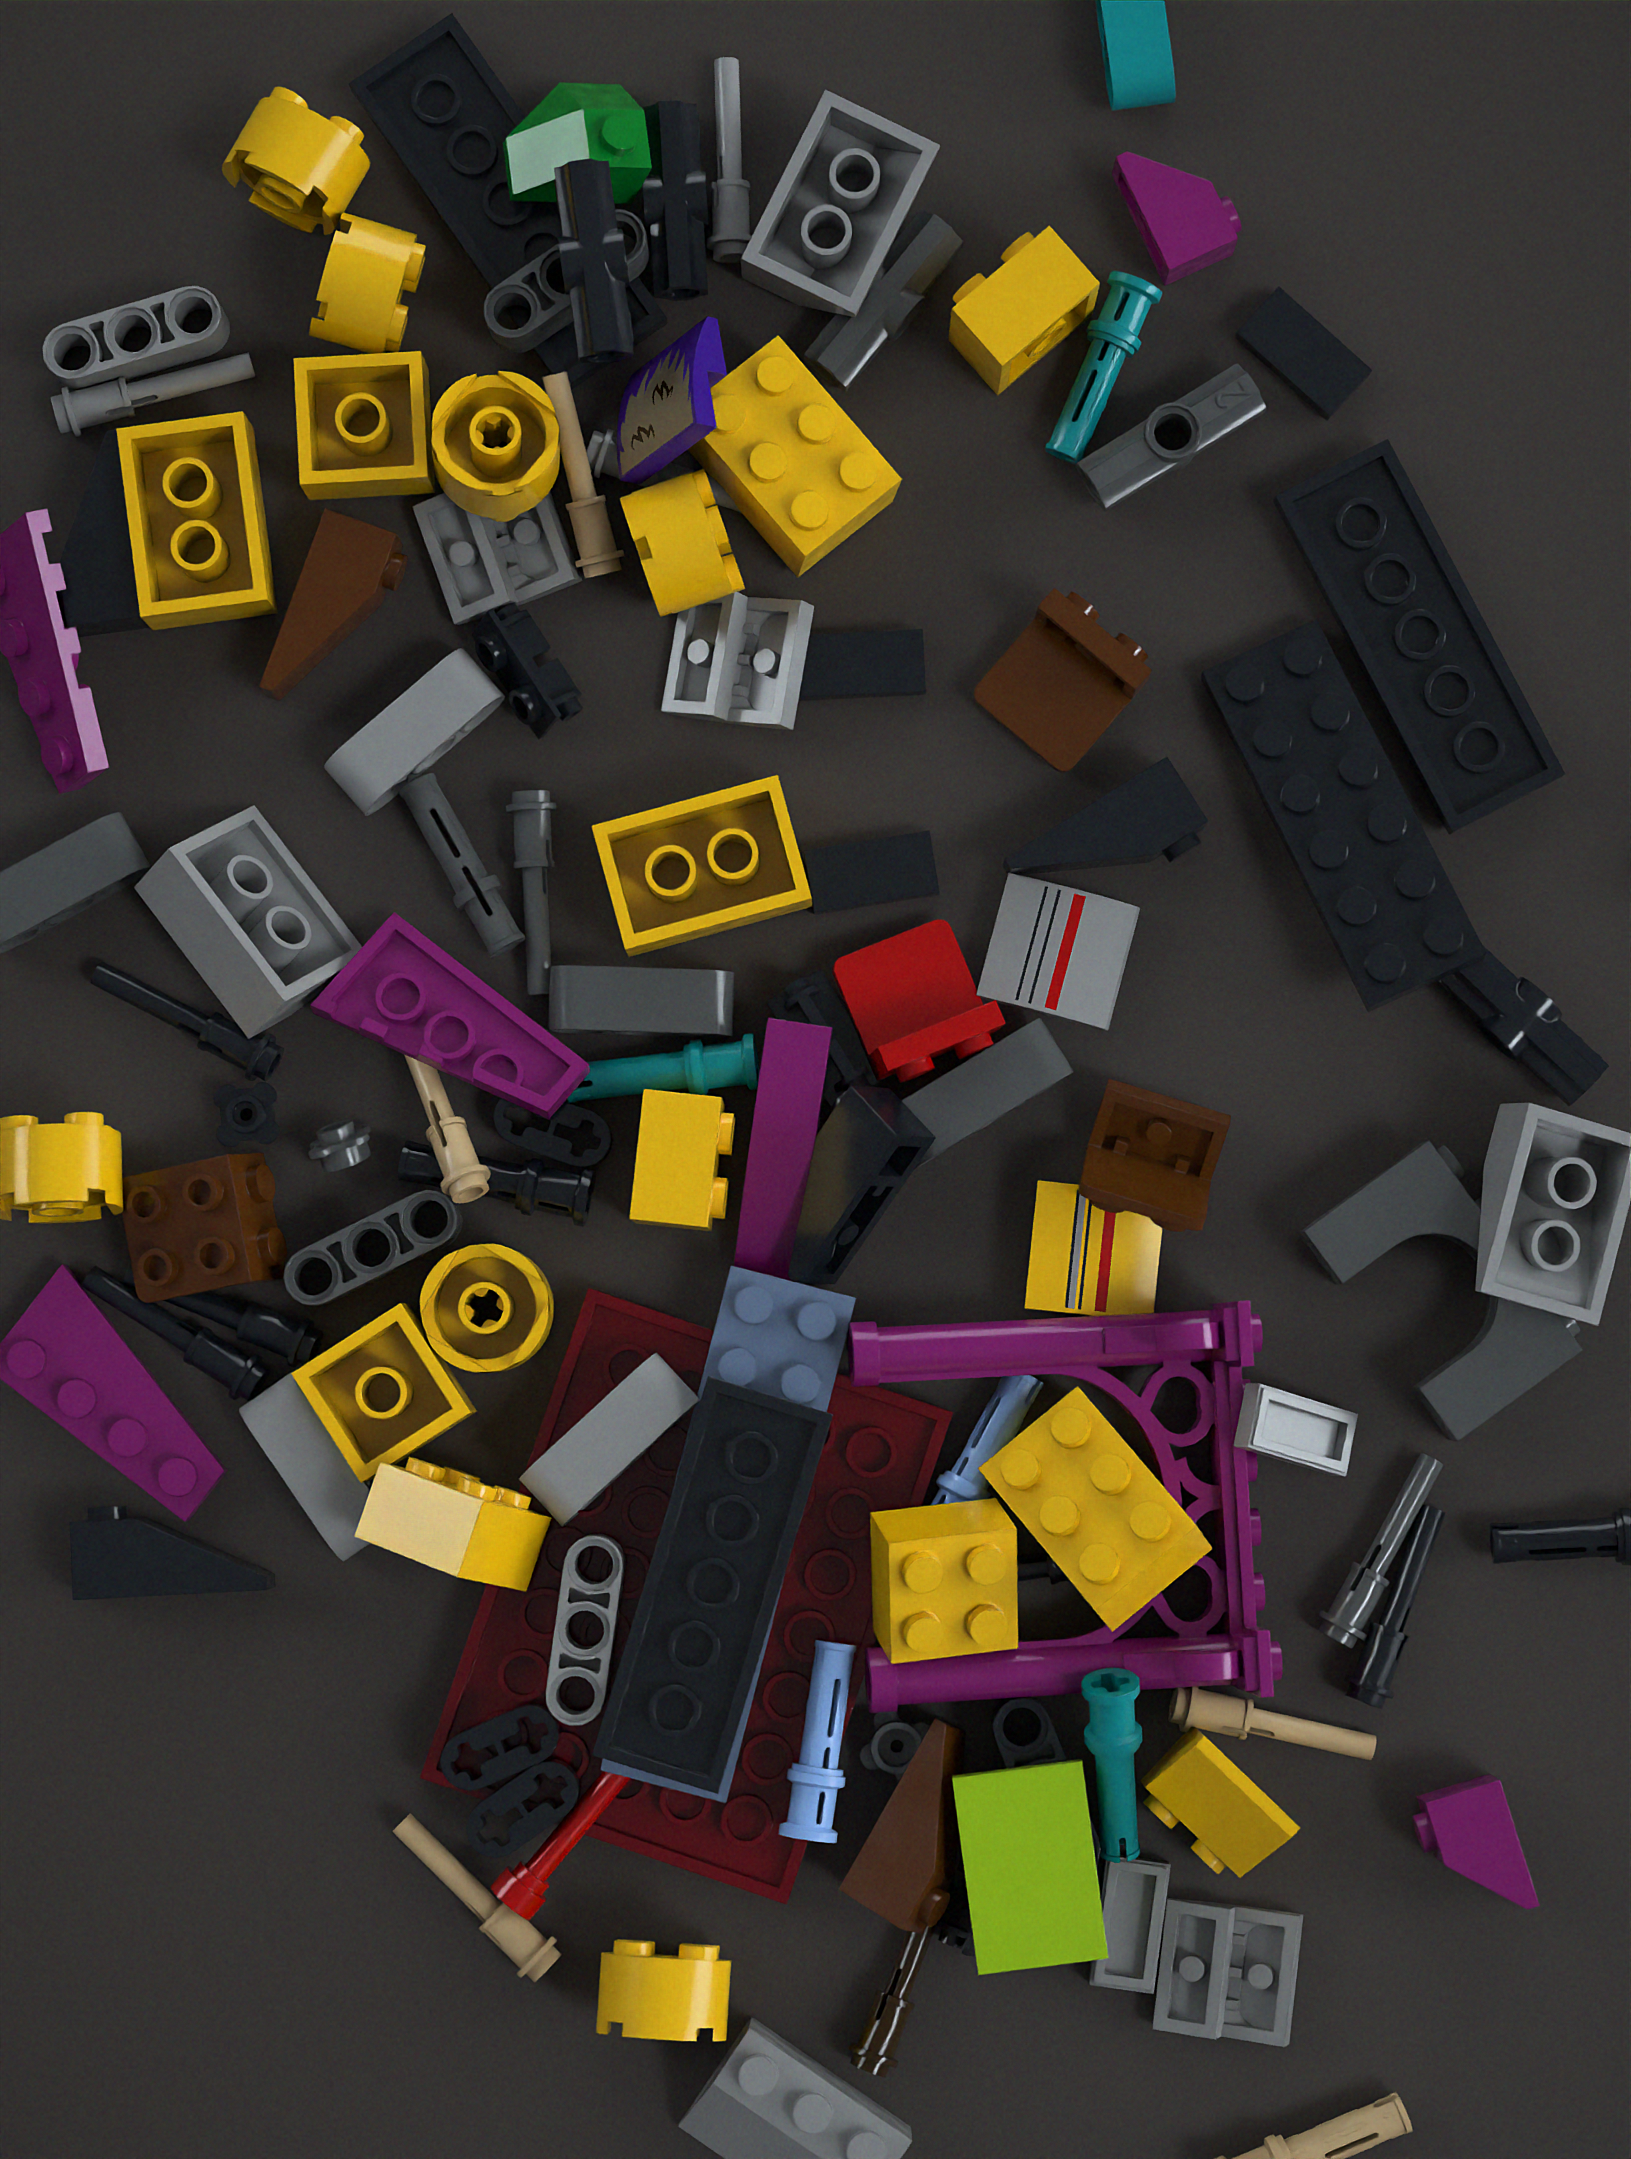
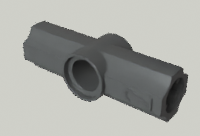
[804,209,964,392]
[1076,363,1267,512]

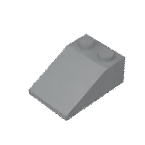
[1475,1103,1631,1326]

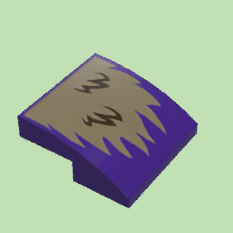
[617,316,727,485]

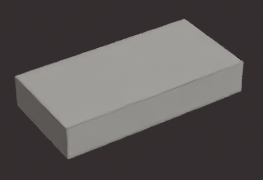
[1234,1383,1358,1477]
[1088,1855,1171,1994]

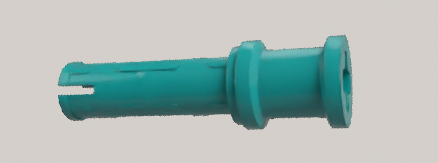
[1045,271,1162,465]
[568,1033,760,1104]
[1081,1668,1142,1863]

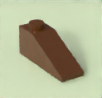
[259,509,408,701]
[839,1718,966,1934]

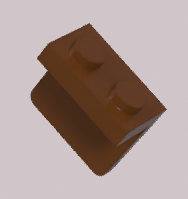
[974,587,1152,773]
[1078,1078,1231,1232]
[122,1153,287,1303]

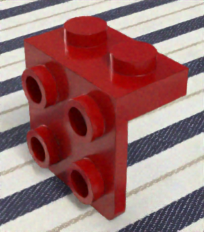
[832,919,1006,1083]

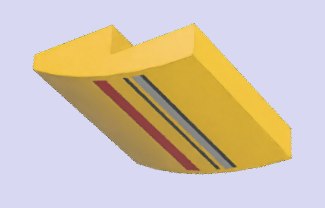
[1024,1180,1162,1316]

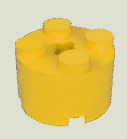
[222,86,370,235]
[309,212,426,354]
[431,371,560,522]
[620,468,745,617]
[0,1112,123,1223]
[420,1243,554,1373]
[596,1939,731,2042]

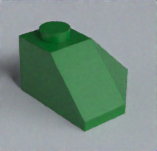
[503,82,652,204]

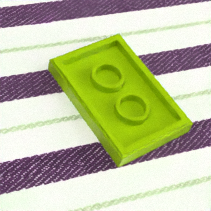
[952,1759,1109,1975]

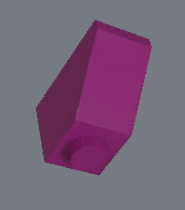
[1112,151,1242,286]
[1412,1774,1540,1910]

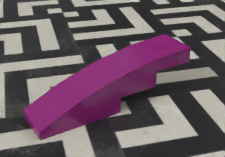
[734,1018,833,1281]

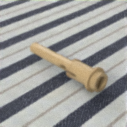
[542,372,625,578]
[404,1055,491,1203]
[1168,1687,1376,1761]
[392,1813,562,1983]

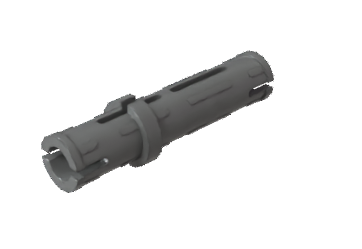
[399,773,526,958]

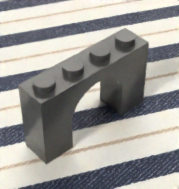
[1298,1141,1583,1441]

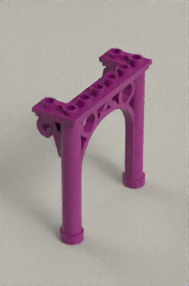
[847,1300,1282,1713]

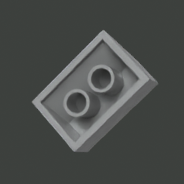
[741,90,940,317]
[134,805,362,1039]
[678,2016,912,2159]

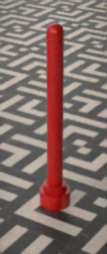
[490,1771,631,1920]

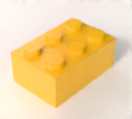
[688,335,902,578]
[116,411,278,630]
[591,775,812,957]
[978,1386,1213,1632]

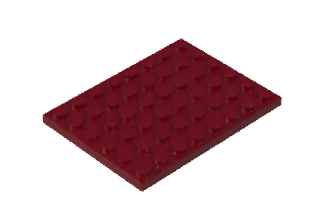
[420,1288,953,1905]

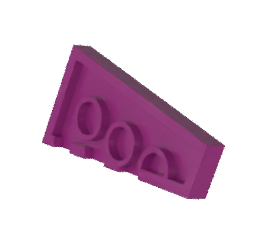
[0,509,109,794]
[310,912,590,1119]
[0,1264,228,1522]

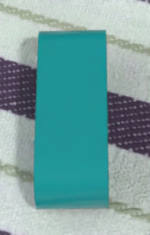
[1095,0,1176,111]

